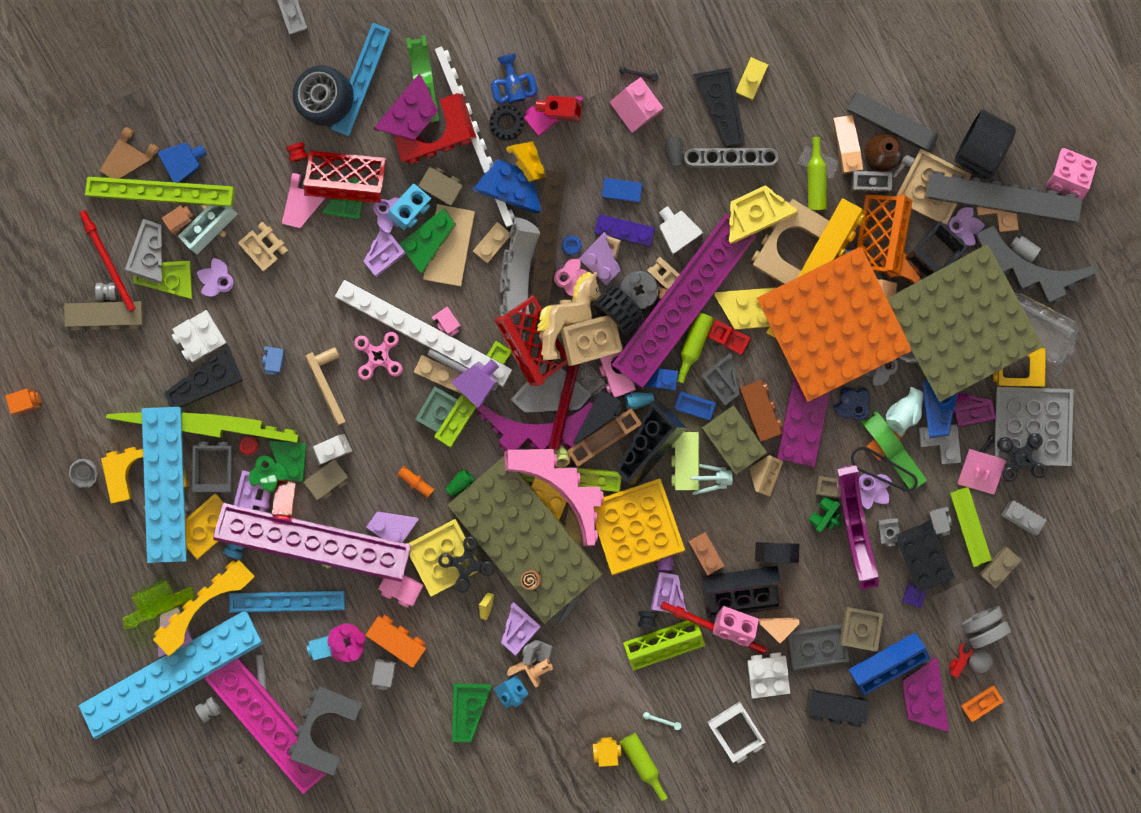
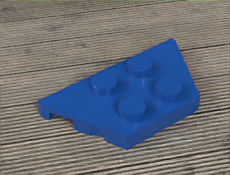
[472,159,541,214]

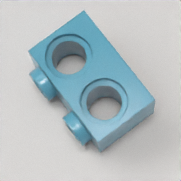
[387,184,431,230]

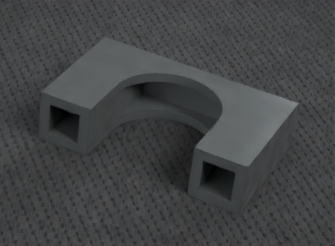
[288,686,362,776]

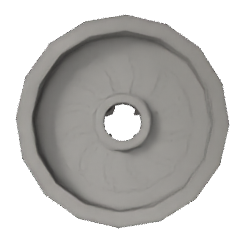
[961,606,1011,649]

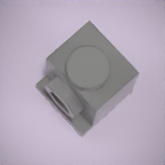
[927,507,952,537]
[877,518,899,547]

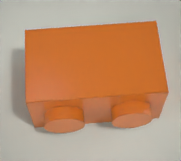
[5,388,41,415]

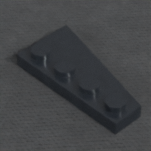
[693,67,745,147]
[165,345,243,408]

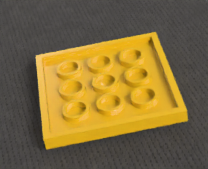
[594,478,685,576]

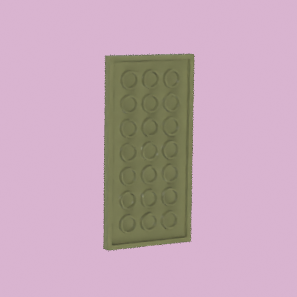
[448,456,603,624]

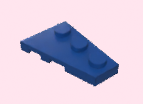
[922,381,958,438]

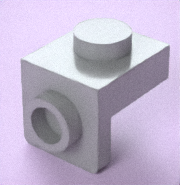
[522,640,553,665]

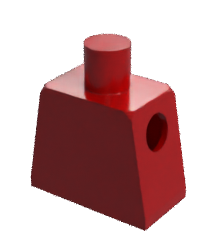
[535,95,582,122]

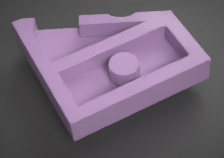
[366,511,419,543]

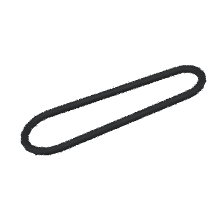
[851,447,918,492]

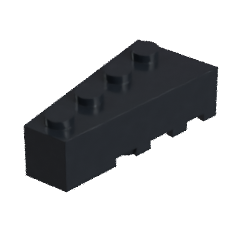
[616,401,686,484]

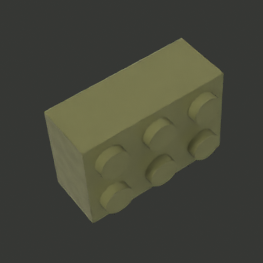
[701,405,767,475]

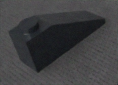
[574,390,622,443]

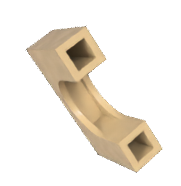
[751,199,829,284]

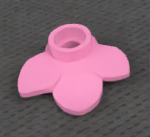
[554,259,588,296]

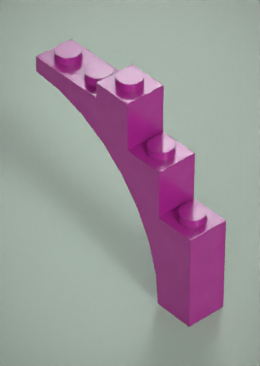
[476,402,593,452]
[837,465,879,590]

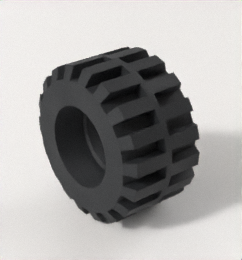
[594,285,644,336]

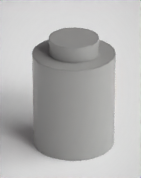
[1010,235,1041,263]

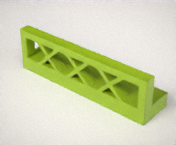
[950,487,992,567]
[623,620,705,671]

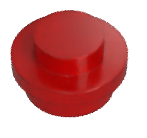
[239,436,259,455]

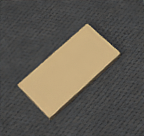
[423,204,475,287]

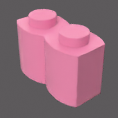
[378,575,424,608]

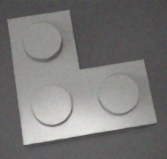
[918,424,961,464]

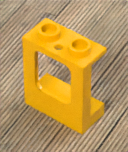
[993,348,1045,387]

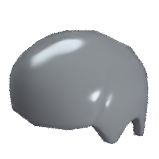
[69,459,99,488]

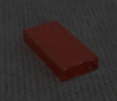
[272,480,296,518]

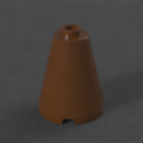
[864,133,903,171]

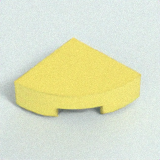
[479,592,494,620]

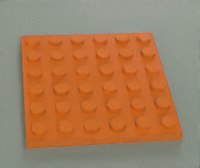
[757,246,912,402]

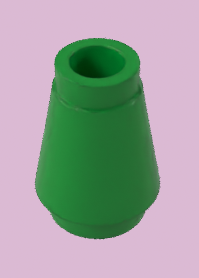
[446,469,474,496]

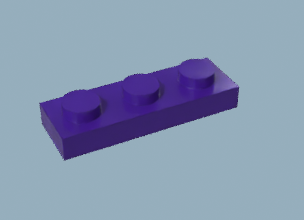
[594,214,655,247]

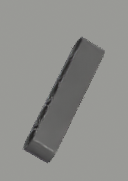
[847,93,939,153]

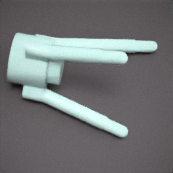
[690,464,733,495]

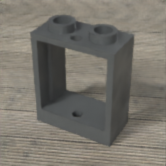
[192,442,234,492]

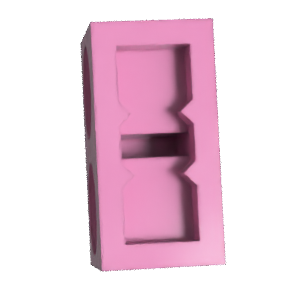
[712,606,759,647]

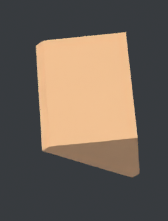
[758,618,799,643]

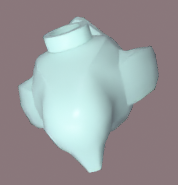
[886,387,924,436]

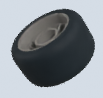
[293,65,353,126]

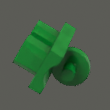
[808,497,842,532]

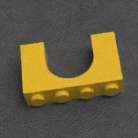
[101,447,189,503]

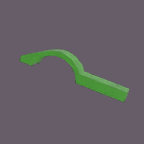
[406,35,440,122]
[861,411,927,492]

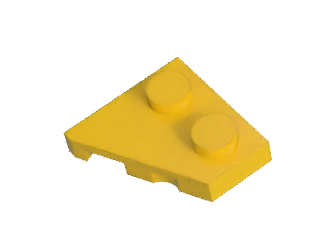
[506,141,546,182]

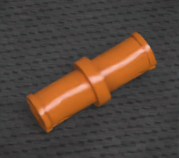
[397,466,434,498]

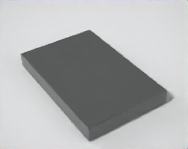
[787,624,850,670]

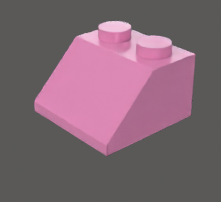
[609,77,663,133]

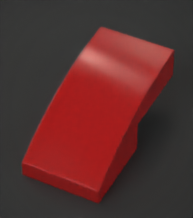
[707,320,751,356]

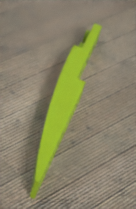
[106,412,300,443]

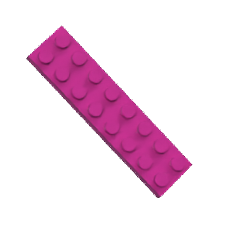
[204,658,326,794]

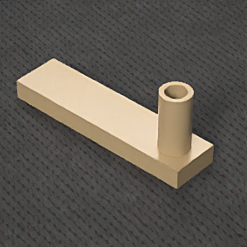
[305,347,346,426]

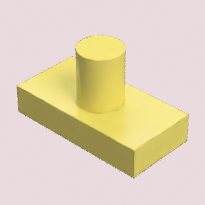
[736,57,768,101]

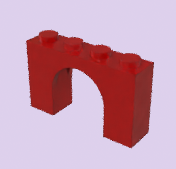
[393,93,477,165]

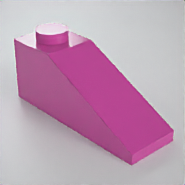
[524,96,583,137]

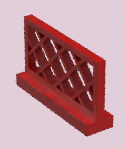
[303,151,386,203]
[494,296,568,386]

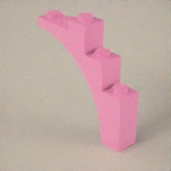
[504,449,604,546]

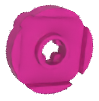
[327,624,365,663]

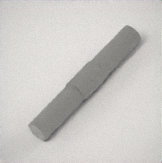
[255,654,267,690]

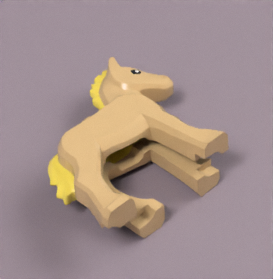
[537,272,601,360]

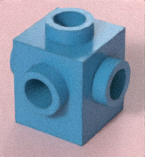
[494,675,529,709]

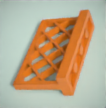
[857,195,913,275]

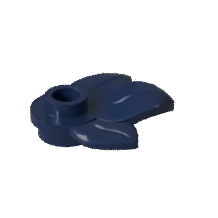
[833,387,870,421]

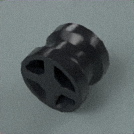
[637,611,657,628]

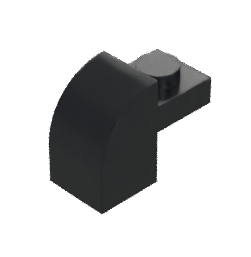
[755,542,800,563]

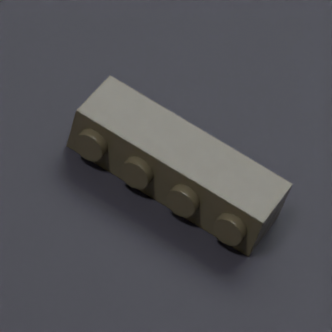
[64,301,145,331]

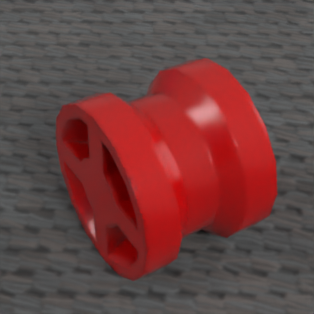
[286,142,308,163]

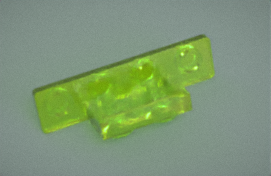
[123,579,195,629]

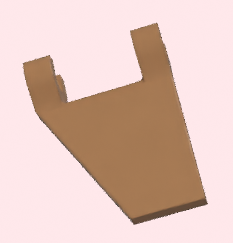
[99,127,160,179]

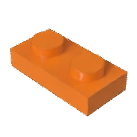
[960,685,1004,722]

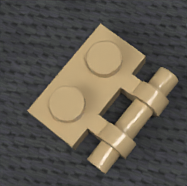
[238,222,288,272]

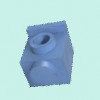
[262,346,286,375]

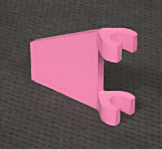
[282,173,325,228]

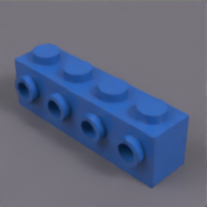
[849,632,931,696]

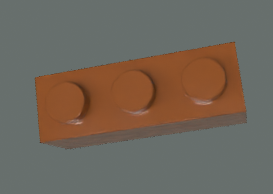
[739,380,783,442]

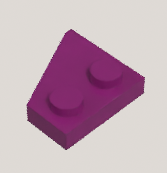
[954,393,996,428]

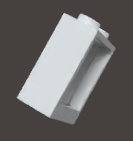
[707,701,765,763]

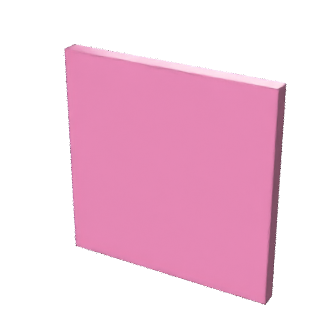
[957,449,1006,494]

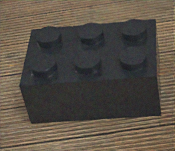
[895,521,955,592]
[805,689,870,727]

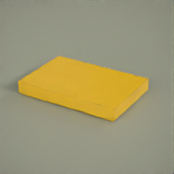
[185,493,225,560]

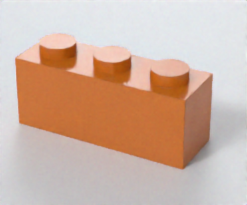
[366,615,427,668]

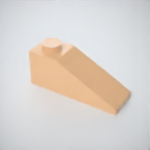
[833,115,863,175]

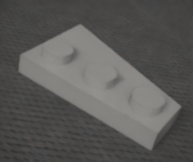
[124,219,162,284]

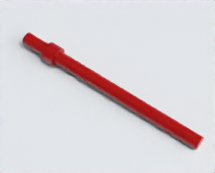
[79,210,136,312]
[660,601,767,655]

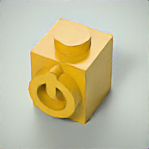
[593,737,621,767]

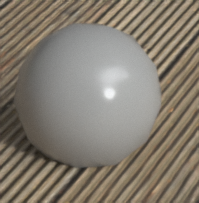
[968,649,993,673]

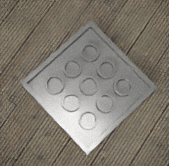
[994,387,1074,466]

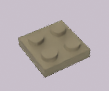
[839,607,883,652]

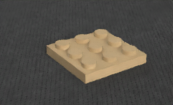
[896,149,972,225]

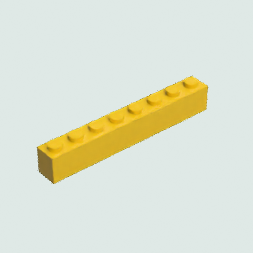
[766,198,866,338]

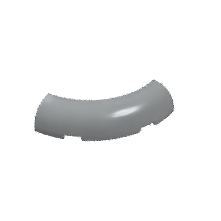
[499,217,540,325]

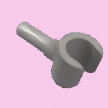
[892,155,914,178]

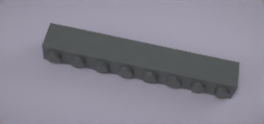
[924,171,1082,223]

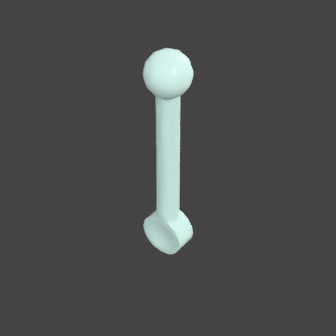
[643,712,681,730]

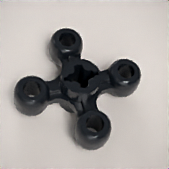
[997,433,1047,482]
[438,536,495,593]

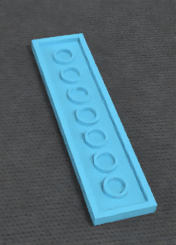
[142,407,187,563]

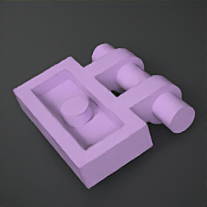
[234,470,271,512]

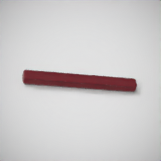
[549,364,580,451]

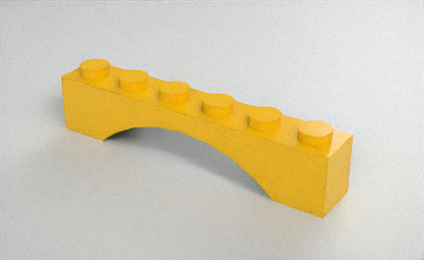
[153,560,255,656]

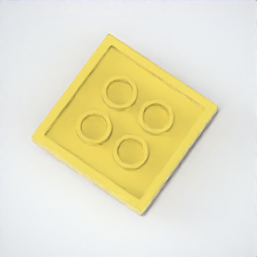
[408,519,478,596]

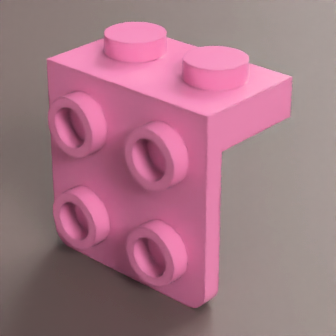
[1046,148,1097,200]

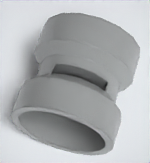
[95,282,118,302]
[195,697,222,723]

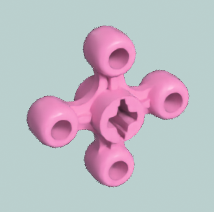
[354,332,403,381]

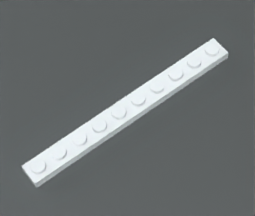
[435,46,515,228]
[335,280,512,387]

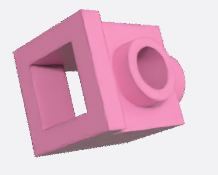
[432,307,461,337]

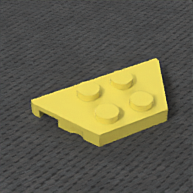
[729,185,798,244]
[714,288,775,330]

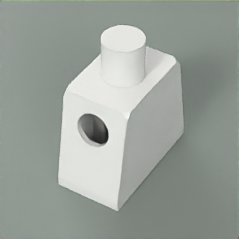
[659,206,703,255]
[311,434,352,466]

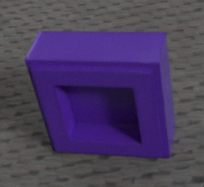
[902,583,927,608]

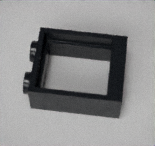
[906,221,968,277]

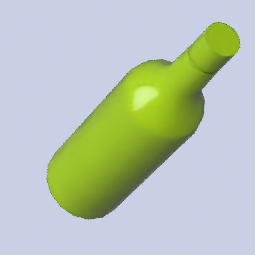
[807,137,827,210]
[677,312,714,384]
[619,732,668,801]

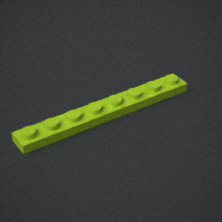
[85,177,236,207]

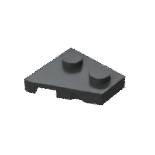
[701,353,740,406]

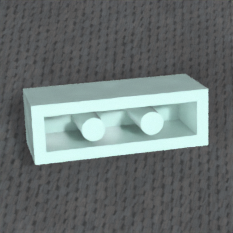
[178,205,238,254]

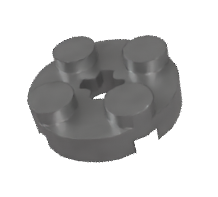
[620,271,659,309]

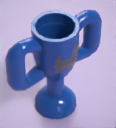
[491,54,538,104]

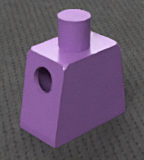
[451,359,499,408]

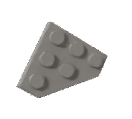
[511,360,592,413]

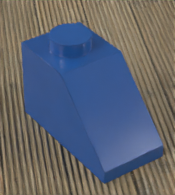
[644,368,678,391]

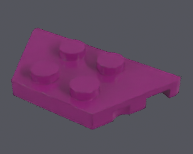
[373,74,438,141]
[902,657,949,731]

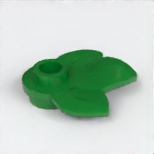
[249,455,288,493]

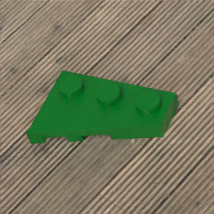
[399,208,456,274]
[452,683,492,742]

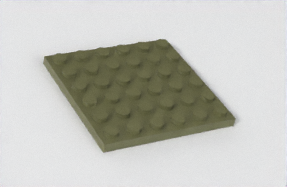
[887,244,1044,402]

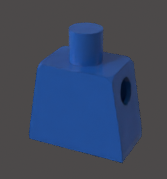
[157,142,207,183]

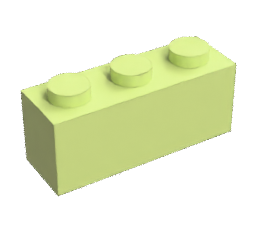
[672,432,699,490]

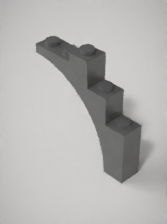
[974,226,1099,305]

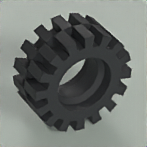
[489,105,524,141]

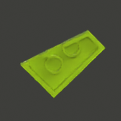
[133,261,193,299]

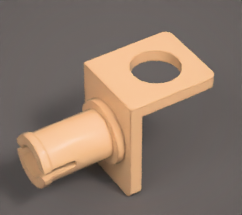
[507,659,553,688]

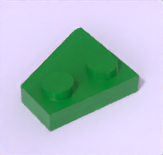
[323,179,363,220]
[269,441,307,482]

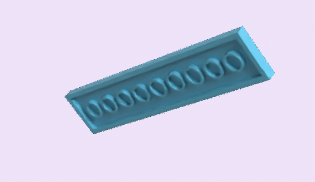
[78,611,263,739]

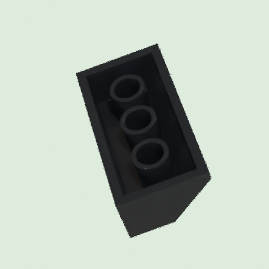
[702,566,783,618]

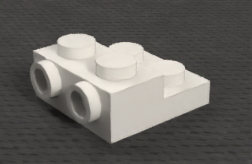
[172,310,227,362]
[747,652,790,698]

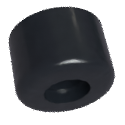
[953,109,1016,180]

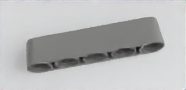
[684,148,779,168]

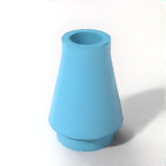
[625,392,654,411]

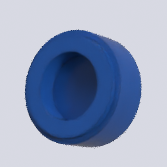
[562,236,581,255]

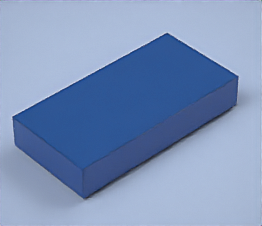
[602,178,642,202]
[674,391,716,421]

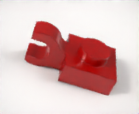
[948,643,974,678]

